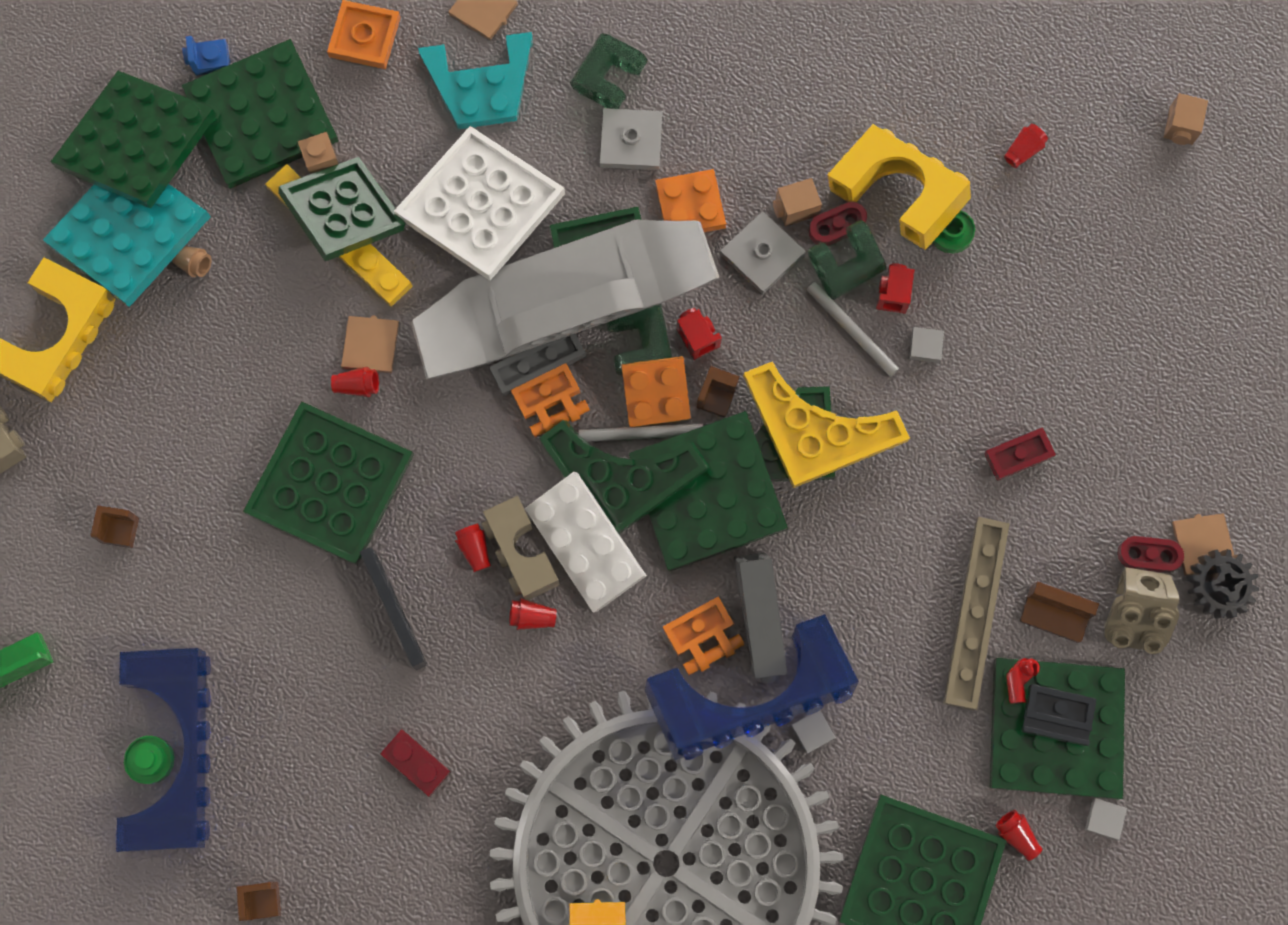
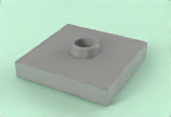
[600,108,663,170]
[720,211,806,295]

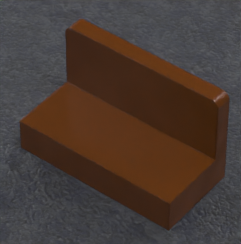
[1020,581,1099,643]

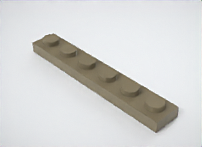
[943,517,1010,711]

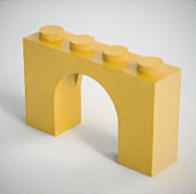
[827,124,971,250]
[0,257,116,403]

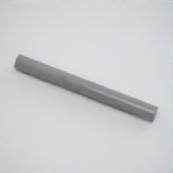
[807,282,899,377]
[579,424,703,442]

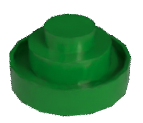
[932,210,975,254]
[123,735,175,785]

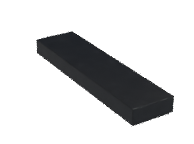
[360,547,427,671]

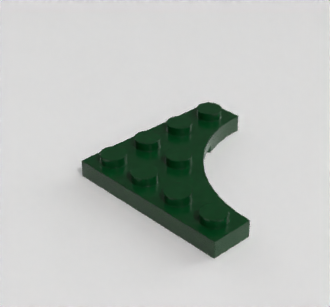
[539,420,710,534]

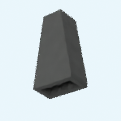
[733,552,787,682]

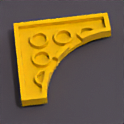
[743,361,910,488]

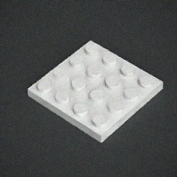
[394,126,565,281]

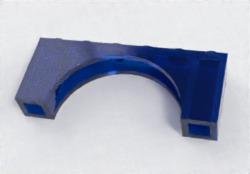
[645,614,859,761]
[116,648,211,852]

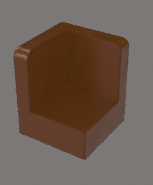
[697,366,740,417]
[91,505,139,548]
[236,882,281,921]

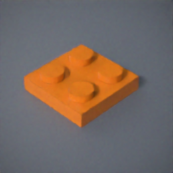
[327,0,401,69]
[655,169,726,232]
[621,356,691,427]

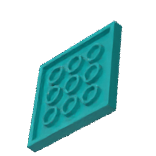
[43,184,211,307]

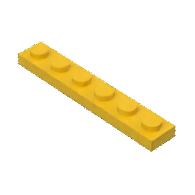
[265,164,413,307]

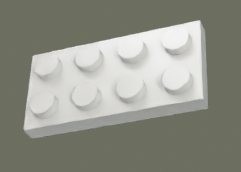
[524,472,647,613]

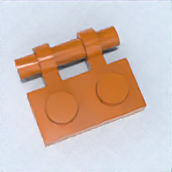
[511,363,590,438]
[662,596,745,676]

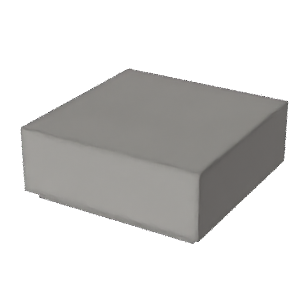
[909,327,944,363]
[791,709,836,754]
[1085,798,1127,840]

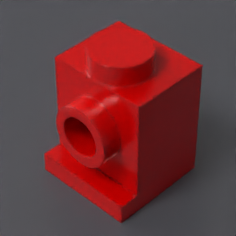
[876,263,915,314]
[676,308,722,361]

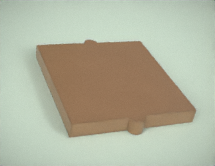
[448,0,518,40]
[341,315,399,373]
[1172,513,1234,575]

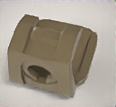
[1104,567,1179,654]

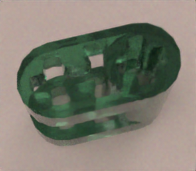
[570,33,648,109]
[807,220,886,300]
[606,304,673,375]

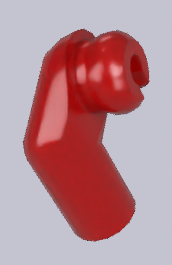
[1006,658,1040,704]

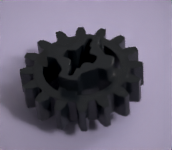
[1186,549,1259,619]

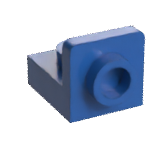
[182,36,230,76]

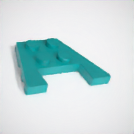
[418,32,533,129]

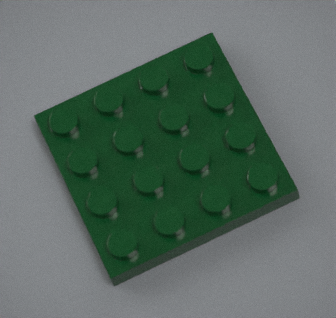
[182,39,339,189]
[50,70,217,209]
[243,401,414,566]
[629,411,789,572]
[989,658,1125,800]
[838,794,1007,925]

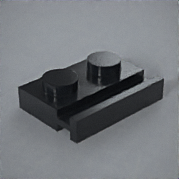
[1021,684,1097,747]

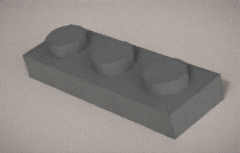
[489,333,586,397]

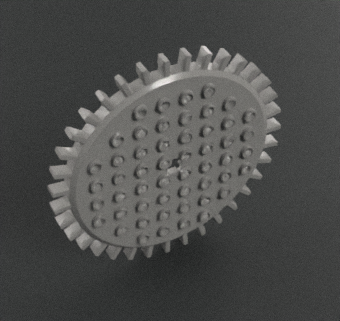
[490,686,844,925]

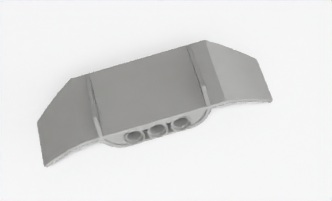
[411,220,719,380]

